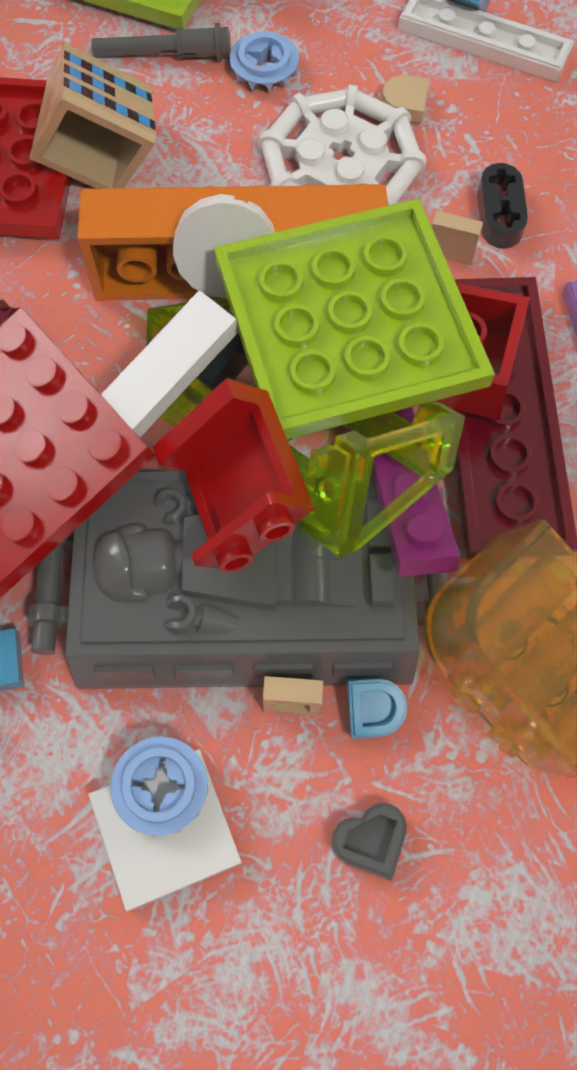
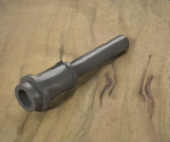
[91,23,231,61]

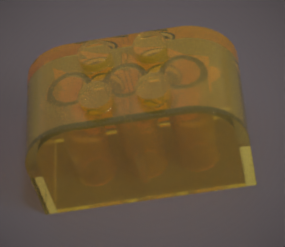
[424,519,577,779]

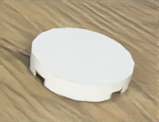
[173,194,275,298]

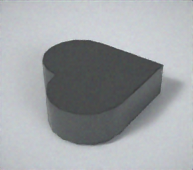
[331,803,407,881]

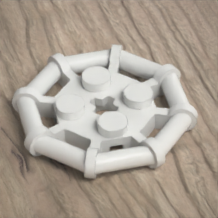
[257,84,427,205]

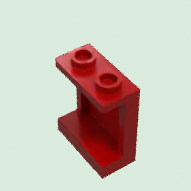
[152,378,315,573]

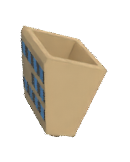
[29,42,156,189]

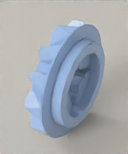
[230,32,299,92]
[111,737,208,837]

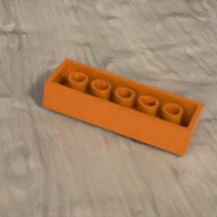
[77,184,388,301]

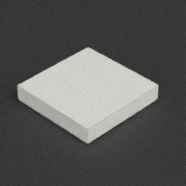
[88,749,242,912]

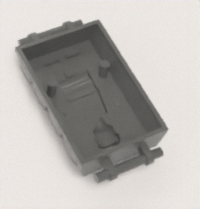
[28,468,459,689]

